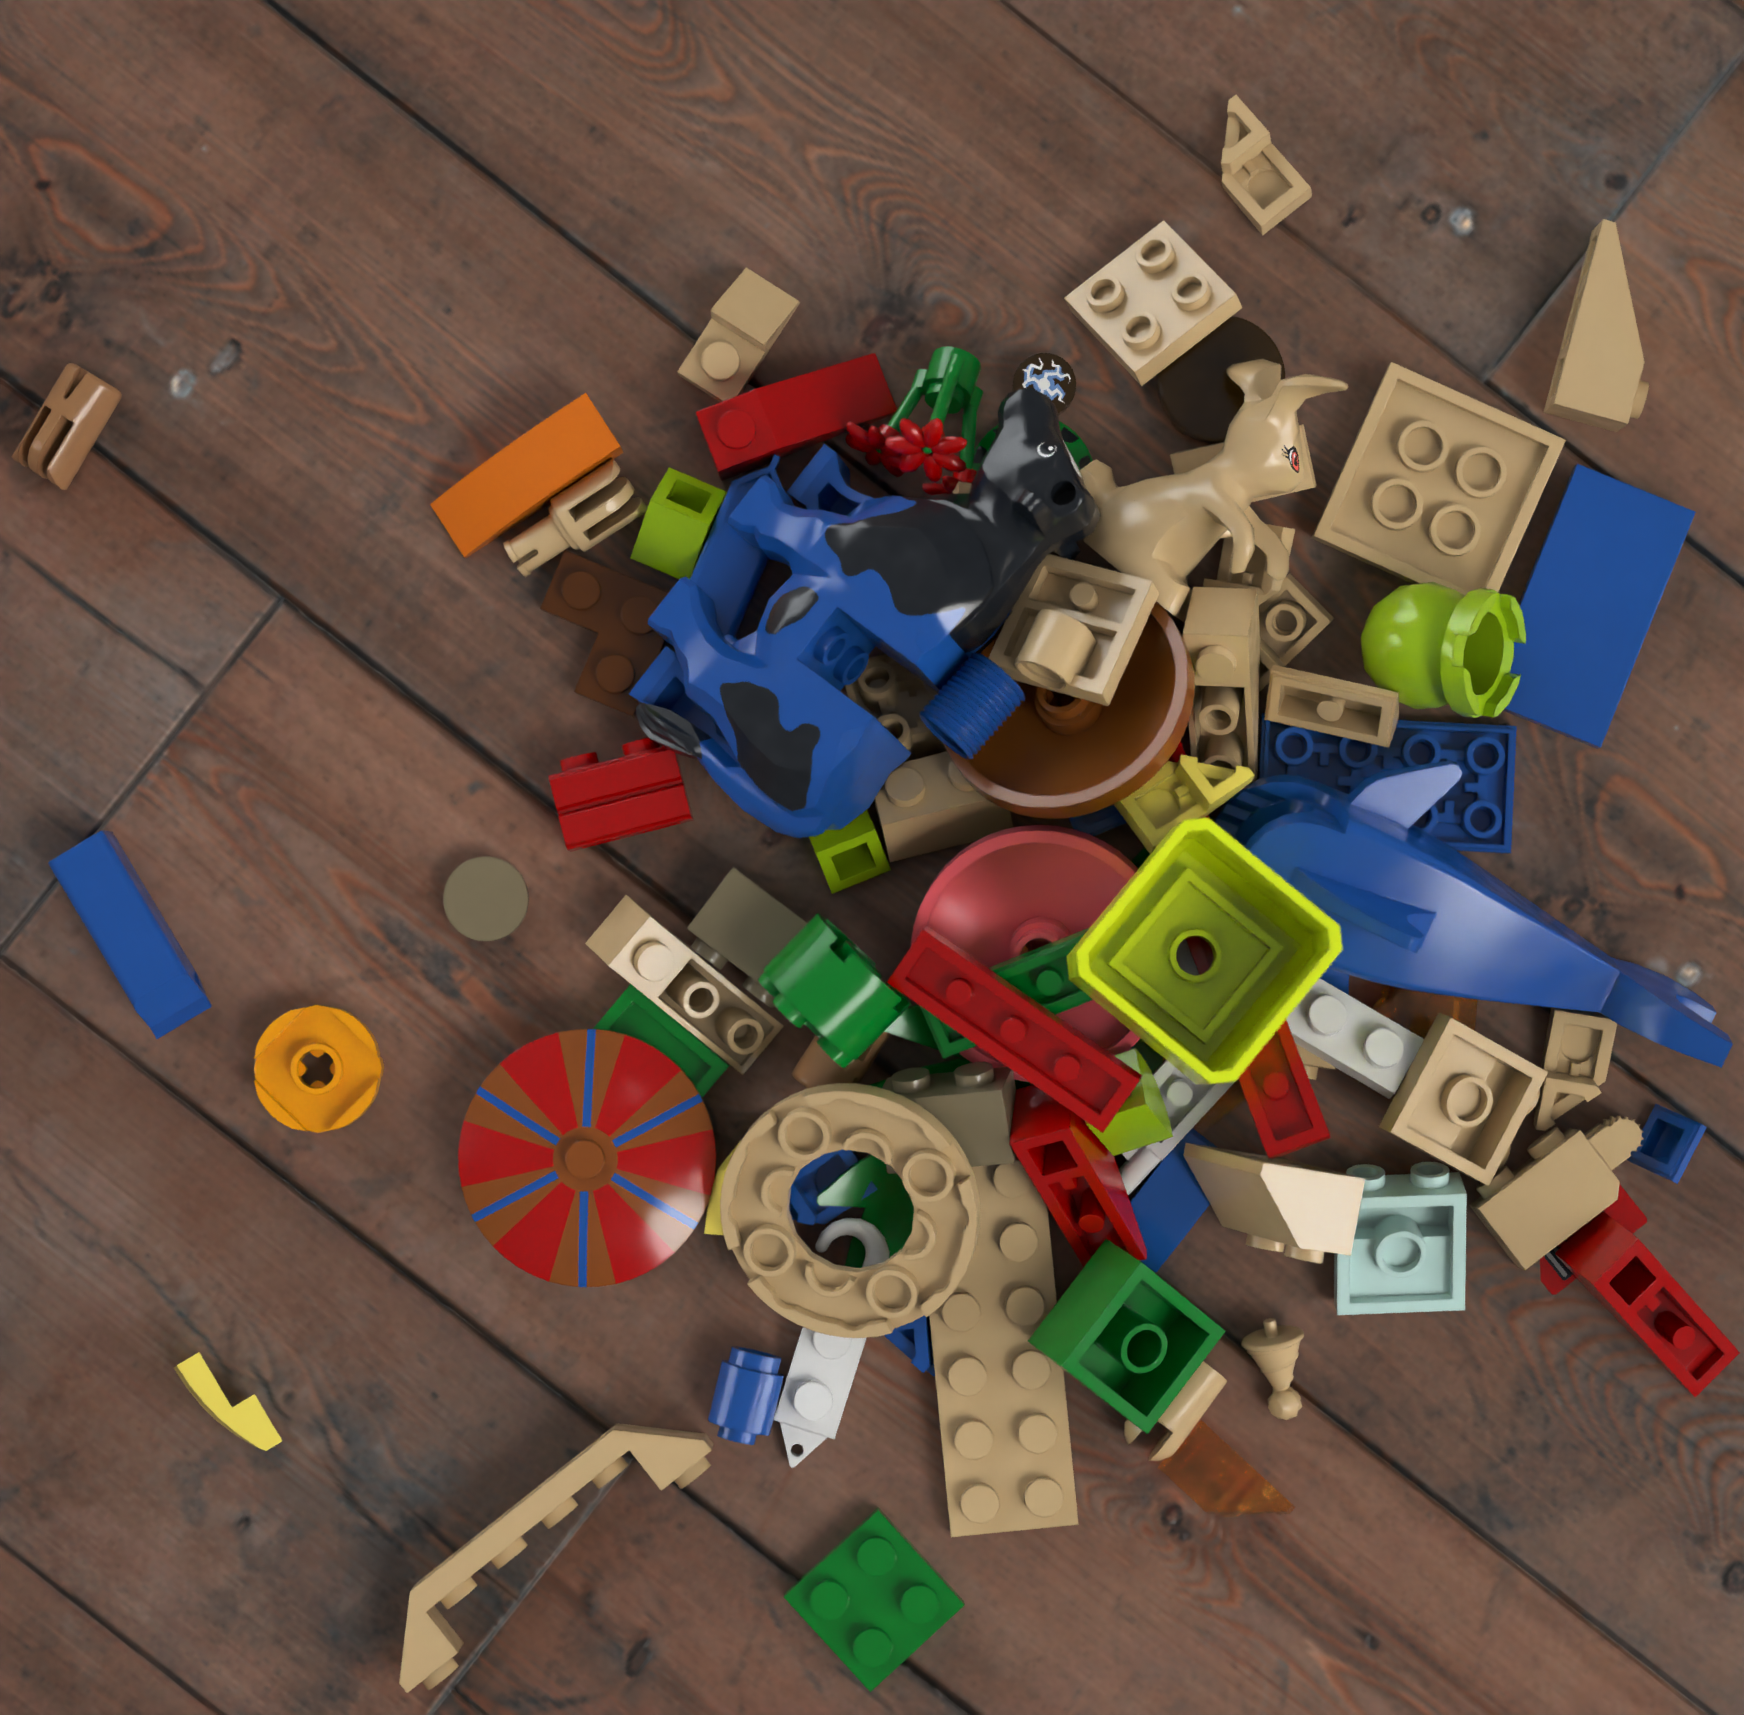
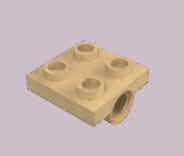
[1064,220,1242,386]
[988,554,1159,706]

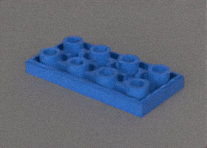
[1503,464,1696,749]
[1257,713,1517,854]

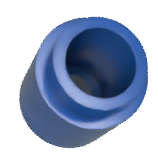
[708,1346,784,1445]

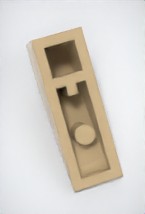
[1544,219,1649,432]

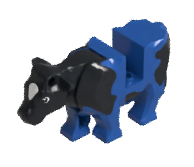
[629,387,1101,838]

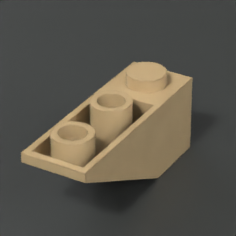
[1183,587,1260,785]
[585,895,784,1075]

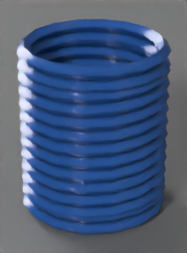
[919,652,1025,759]

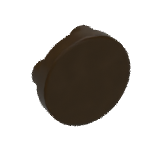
[1157,316,1285,444]

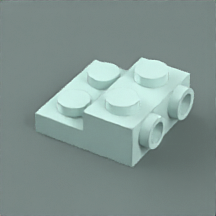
[1334,1162,1467,1315]

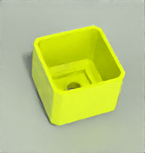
[1067,818,1342,1085]

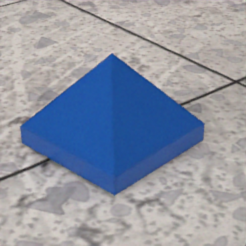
[1627,1104,1707,1184]

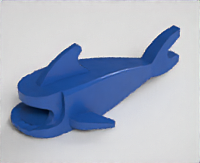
[1214,760,1733,1068]

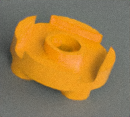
[254,1005,384,1133]

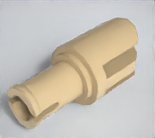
[503,458,648,577]

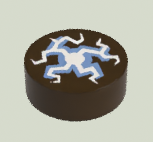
[1012,353,1076,415]

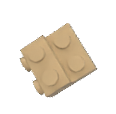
[1379,1012,1548,1186]

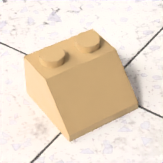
[1183,1143,1365,1263]

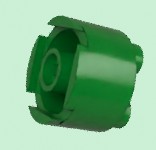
[758,913,911,1068]

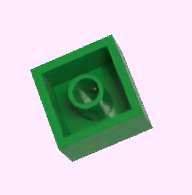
[1028,1239,1226,1434]

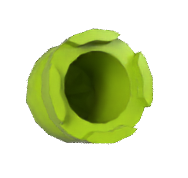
[1361,582,1526,718]

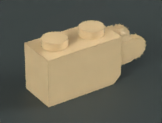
[1469,1115,1644,1270]

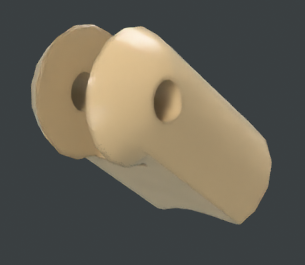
[1124,1361,1227,1461]

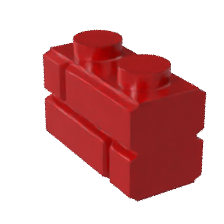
[548,737,694,852]

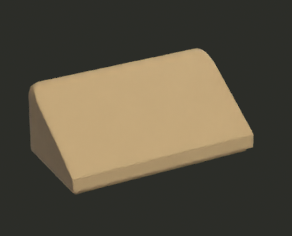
[1264,665,1399,748]

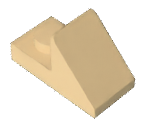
[677,268,800,402]

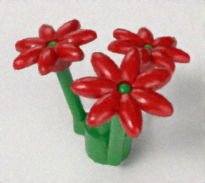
[845,346,983,496]

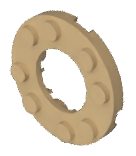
[720,1083,981,1338]

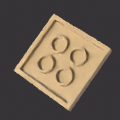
[1311,362,1566,595]

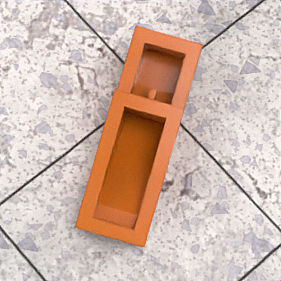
[430,393,623,559]

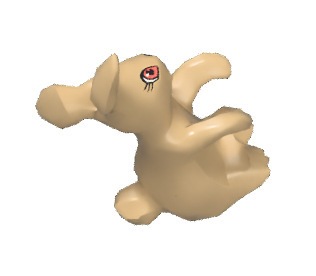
[1080,359,1348,623]

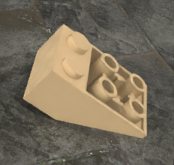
[845,654,1013,862]

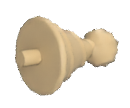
[1241,1318,1304,1420]

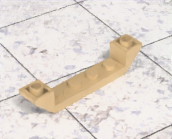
[399,1423,714,1693]

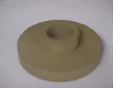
[443,856,529,941]

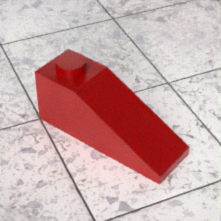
[695,353,897,481]
[1009,1085,1147,1267]
[1555,1211,1740,1398]

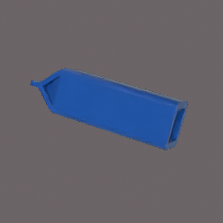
[690,454,784,638]
[48,830,212,1039]

